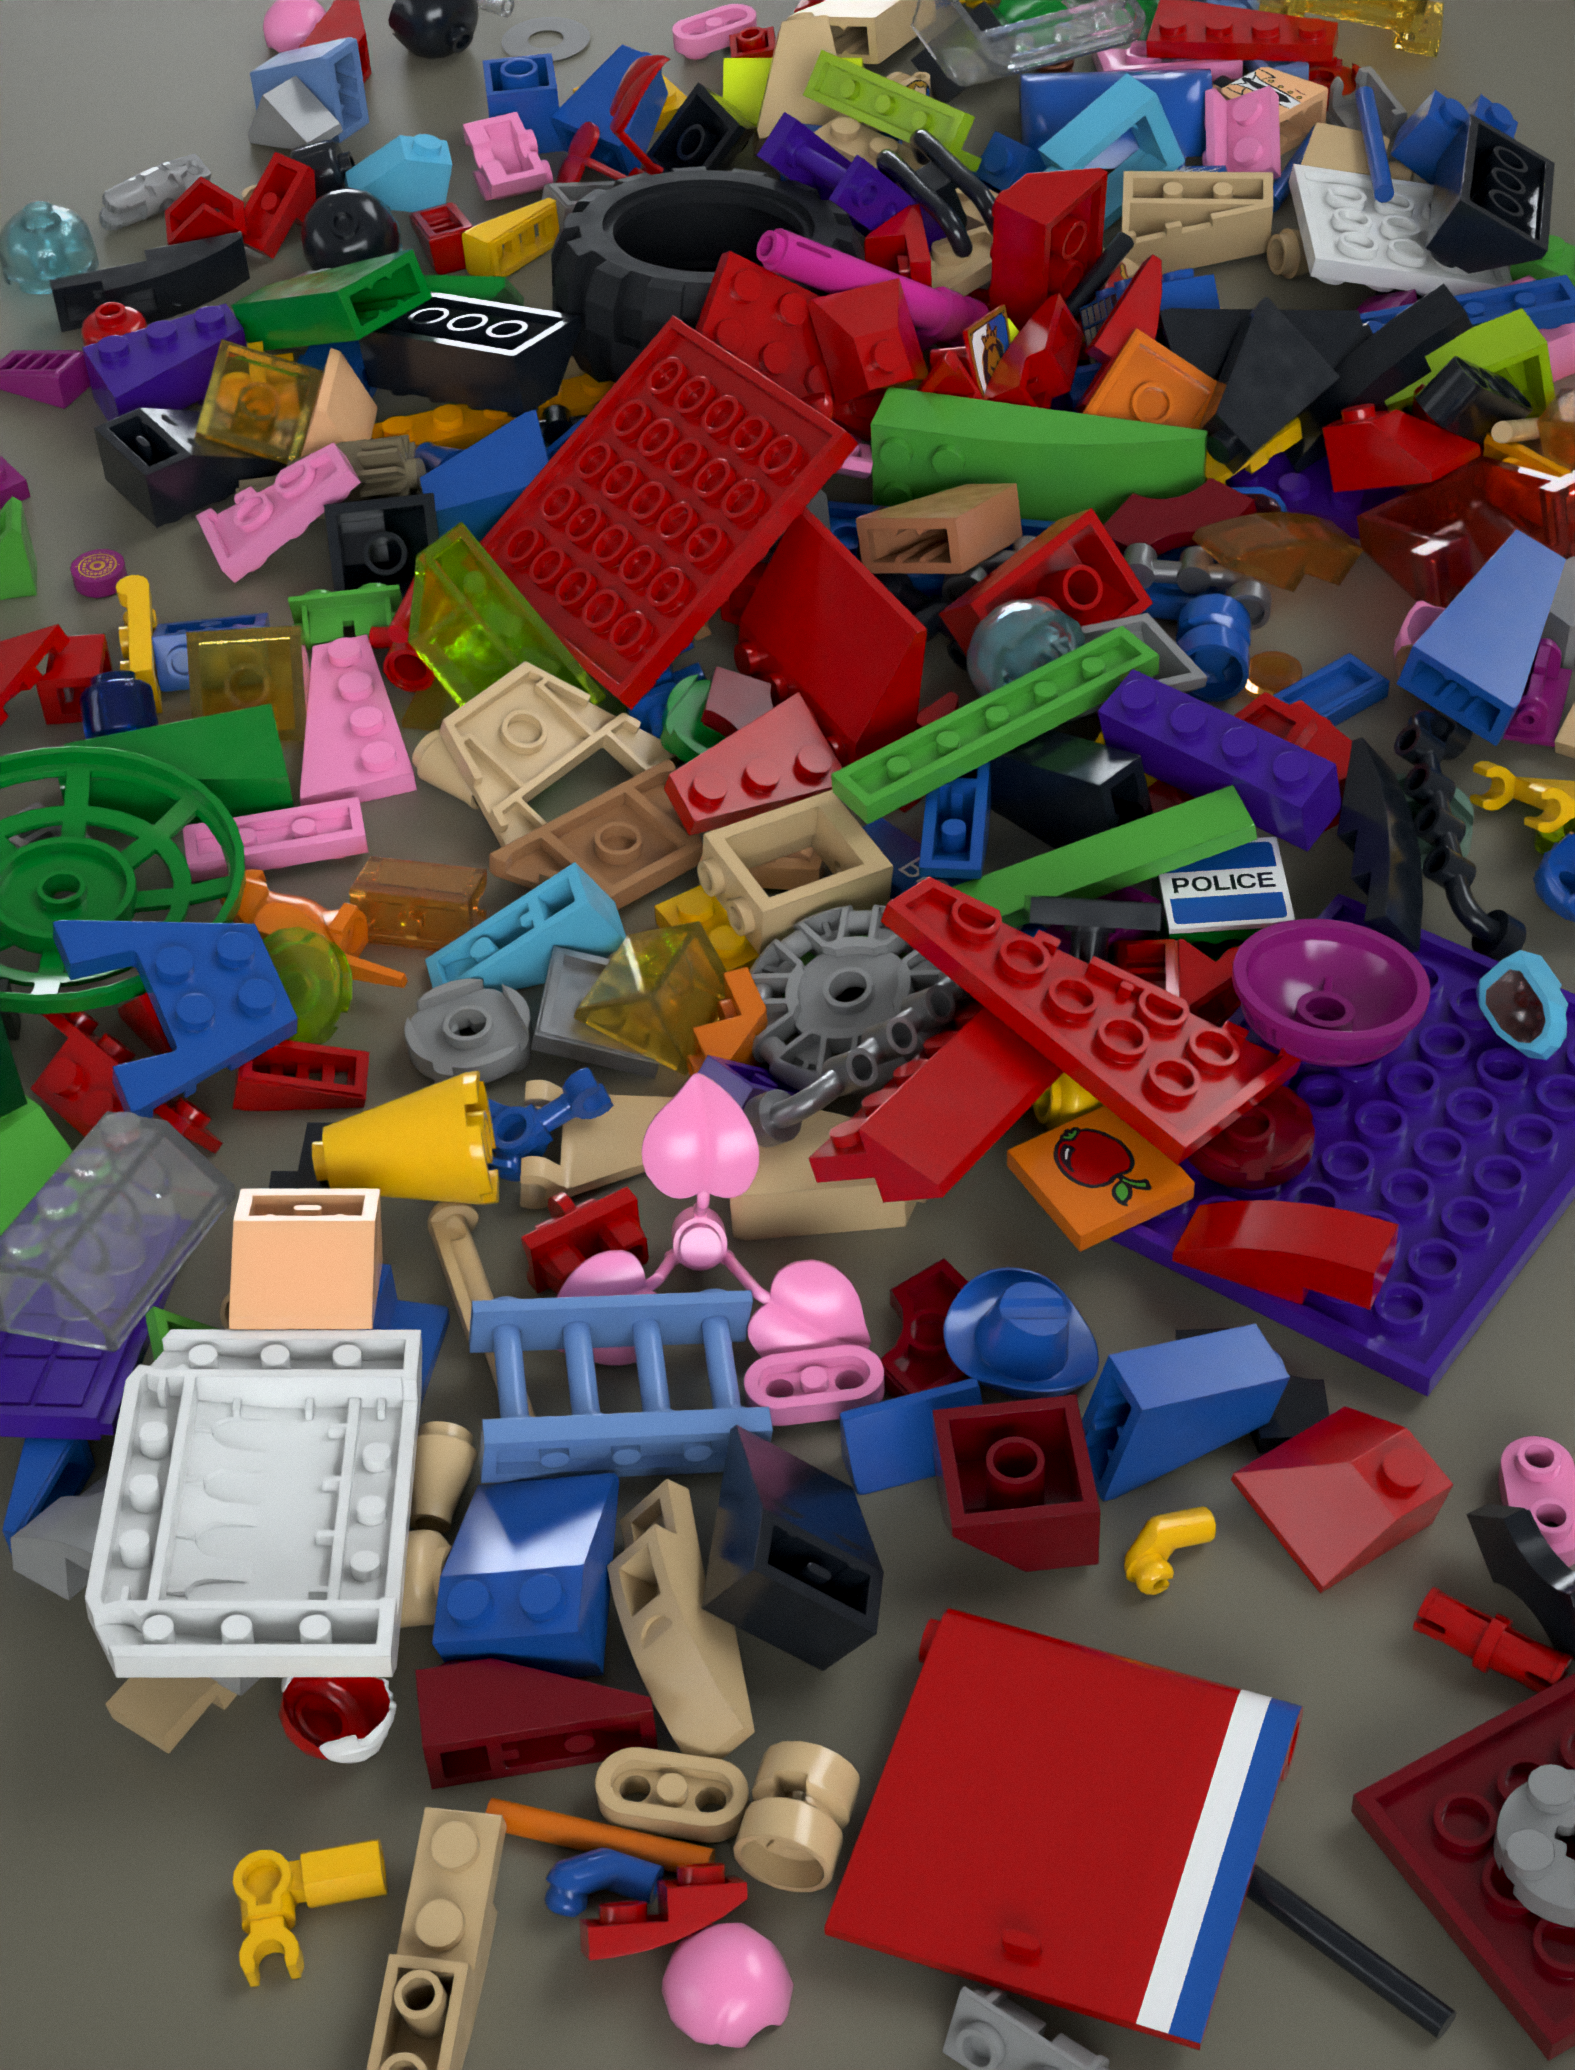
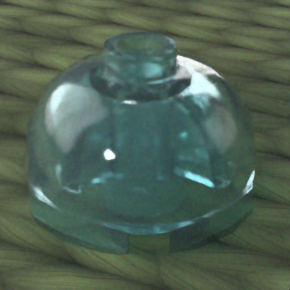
[0,201,99,294]
[967,599,1085,697]

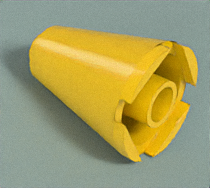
[312,1070,499,1205]

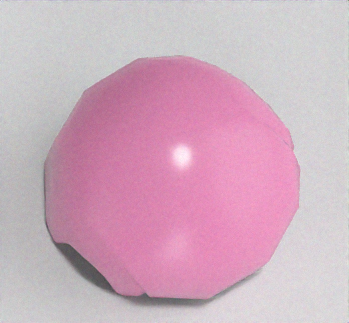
[263,0,326,53]
[661,1923,793,2048]

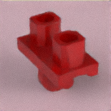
[521,1186,649,1295]

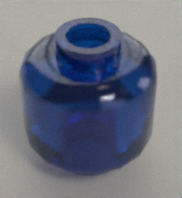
[79,670,159,739]

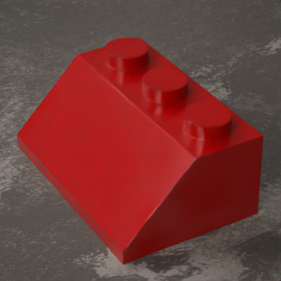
[988,168,1108,332]
[939,508,1153,685]

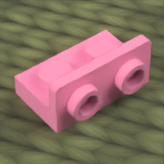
[1202,85,1281,179]

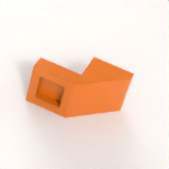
[686,967,768,1077]

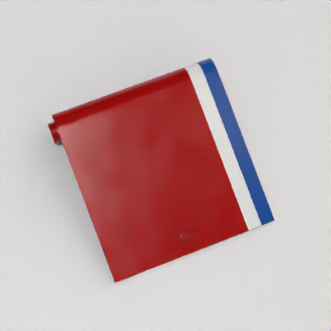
[824,1608,1303,2050]

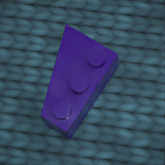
[82,303,250,421]

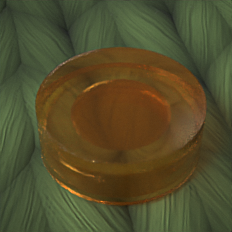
[1244,651,1303,699]

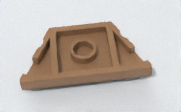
[489,759,703,910]

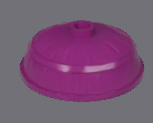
[1232,919,1430,1067]

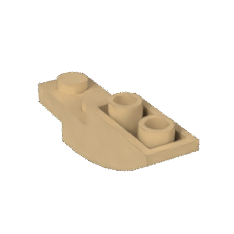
[607,1479,755,1760]
[366,1807,507,2070]

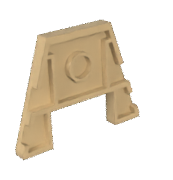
[439,661,681,847]

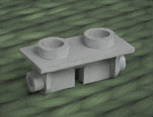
[942,1986,1110,2070]

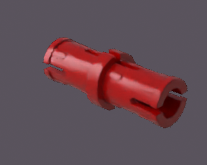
[1413,1587,1573,1693]

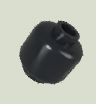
[290,140,355,200]

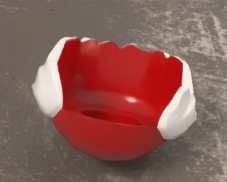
[278,1677,397,1764]

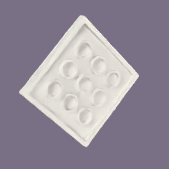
[1288,164,1513,297]

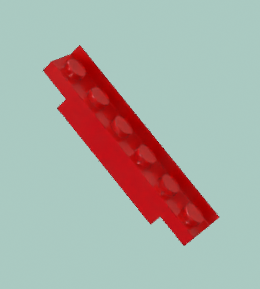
[808,1000,1064,1203]

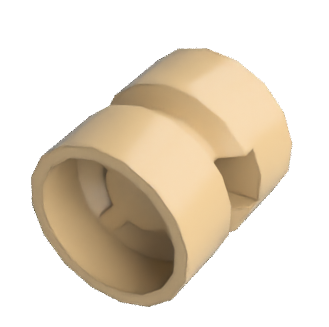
[733,1741,860,1892]

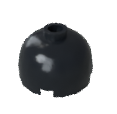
[388,0,479,59]
[301,187,400,271]

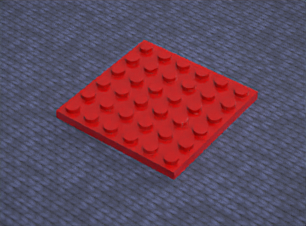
[461,316,859,710]

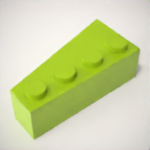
[1385,308,1560,426]

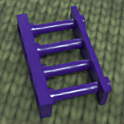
[756,112,947,252]

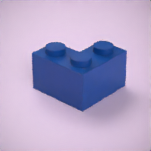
[1391,89,1518,185]

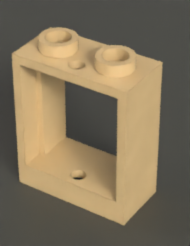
[697,790,893,955]

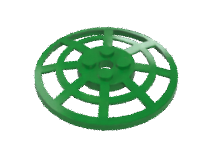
[0,746,246,1014]

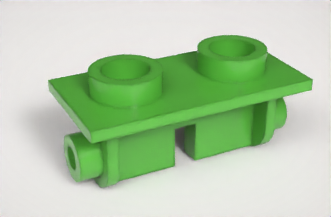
[288,583,402,650]

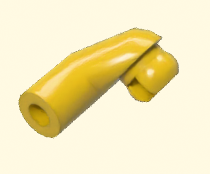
[1124,1506,1216,1595]

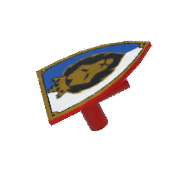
[930,304,1011,396]

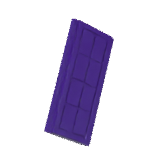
[0,1212,193,1440]

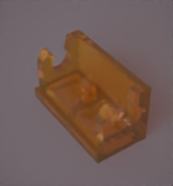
[349,856,487,952]

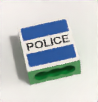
[1151,837,1295,962]

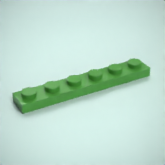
[831,626,1159,824]

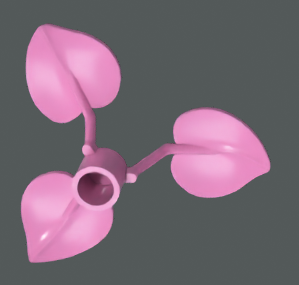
[556,1073,871,1366]

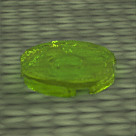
[262,927,352,1045]

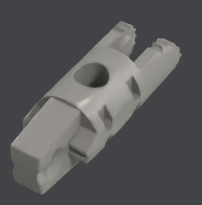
[99,154,211,231]

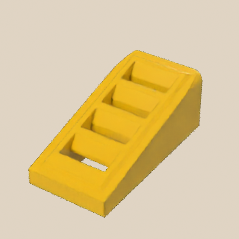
[462,198,559,277]

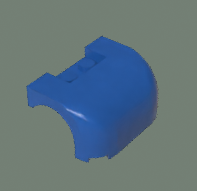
[1019,68,1213,169]

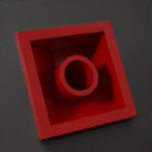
[806,278,928,405]
[1322,403,1481,492]
[1231,1406,1454,1594]

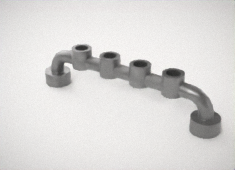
[941,536,1272,630]
[743,971,972,1147]

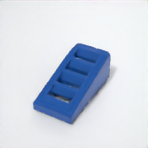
[2,1438,96,1555]

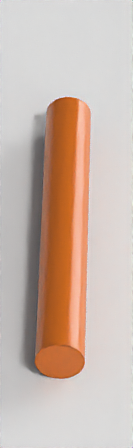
[485,1798,715,1873]

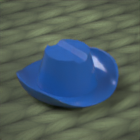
[944,1267,1099,1399]

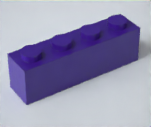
[1098,669,1342,852]

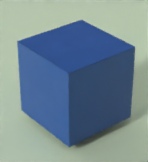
[482,53,564,154]

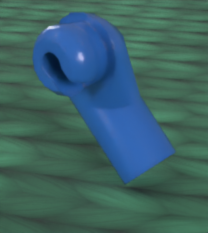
[544,1847,664,1917]

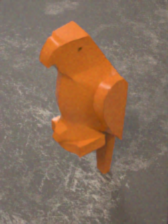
[219,869,408,988]

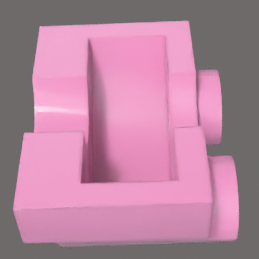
[463,112,553,201]

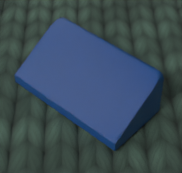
[839,1378,983,1495]

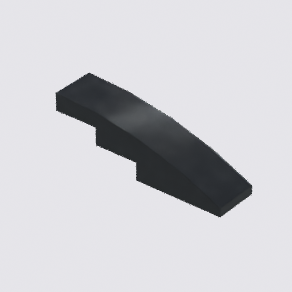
[1283,283,1473,473]
[1337,737,1423,953]

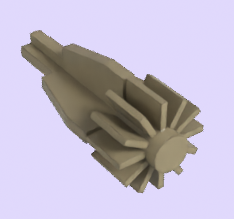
[236,435,426,520]

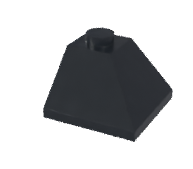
[646,82,757,173]
[324,493,445,600]

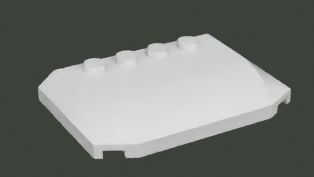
[85,1329,422,1678]

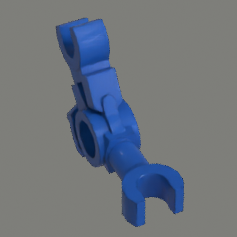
[488,1067,614,1182]

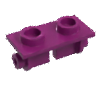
[1503,638,1572,747]

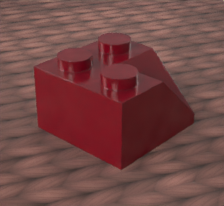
[932,1395,1101,1572]

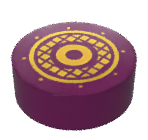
[70,549,128,598]

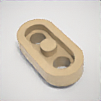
[595,1747,750,1843]

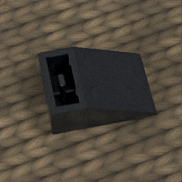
[94,408,293,528]
[701,1425,884,1671]

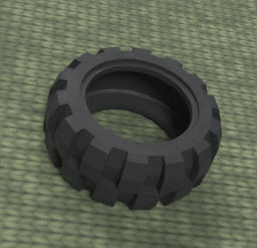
[551,167,865,383]

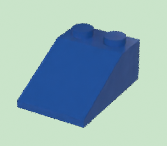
[432,1473,619,1678]

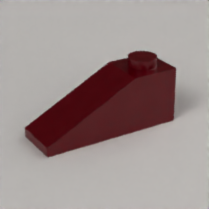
[415,1658,658,1789]

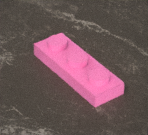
[182,797,369,882]

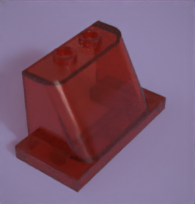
[1357,456,1575,608]

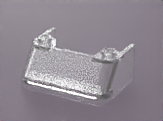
[911,0,1146,86]

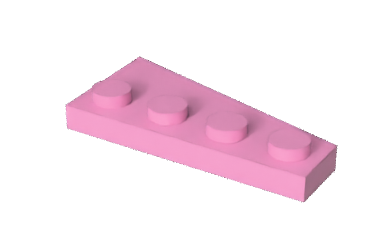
[299,634,417,806]

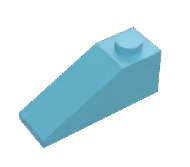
[425,862,628,993]

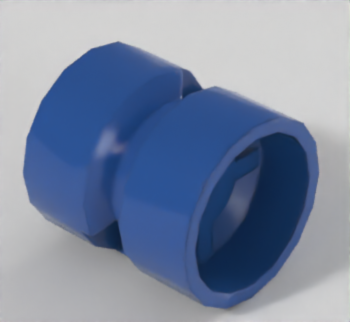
[1176,594,1251,702]

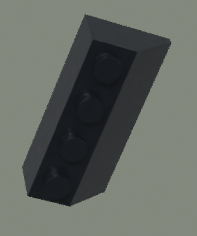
[1425,114,1555,274]
[359,291,582,418]

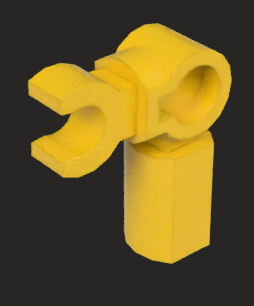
[232,1838,388,1987]

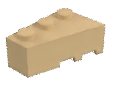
[1122,171,1273,275]

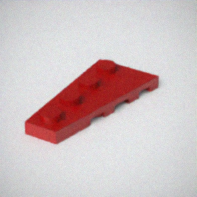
[1146,0,1338,62]

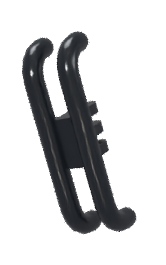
[876,128,995,258]

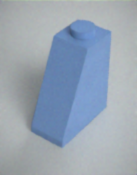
[250,37,369,143]

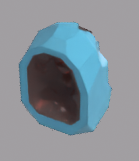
[1476,950,1568,1060]

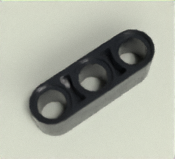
[1415,356,1533,445]

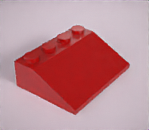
[734,507,927,768]

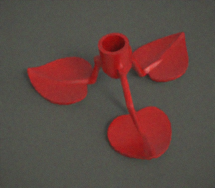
[555,55,671,183]

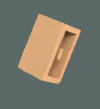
[229,1189,383,1330]

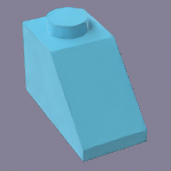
[344,134,453,212]

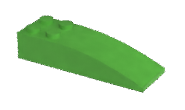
[871,387,1208,525]

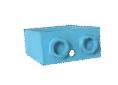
[1038,73,1185,231]

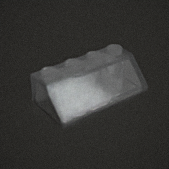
[0,1111,236,1352]

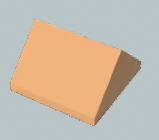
[299,348,378,458]

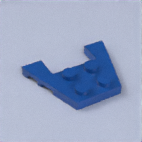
[53,920,298,1127]

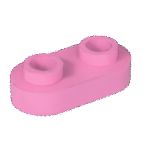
[672,4,757,60]
[744,1345,885,1426]
[1498,1436,1575,1567]

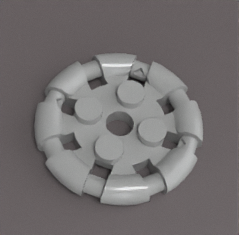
[749,904,963,1096]

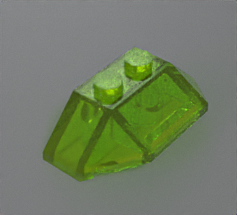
[408,521,606,706]

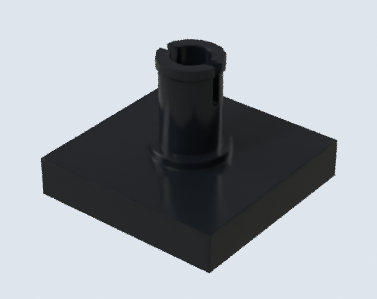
[1023,895,1162,964]

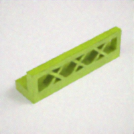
[803,49,982,172]

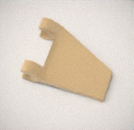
[520,1080,673,1209]

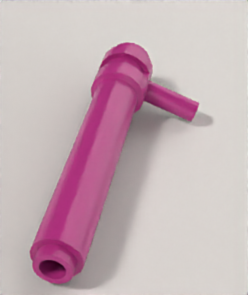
[756,228,990,352]

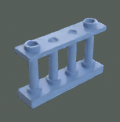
[469,1288,773,1484]

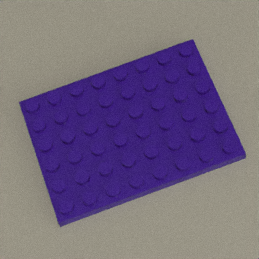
[1109,893,1575,1397]

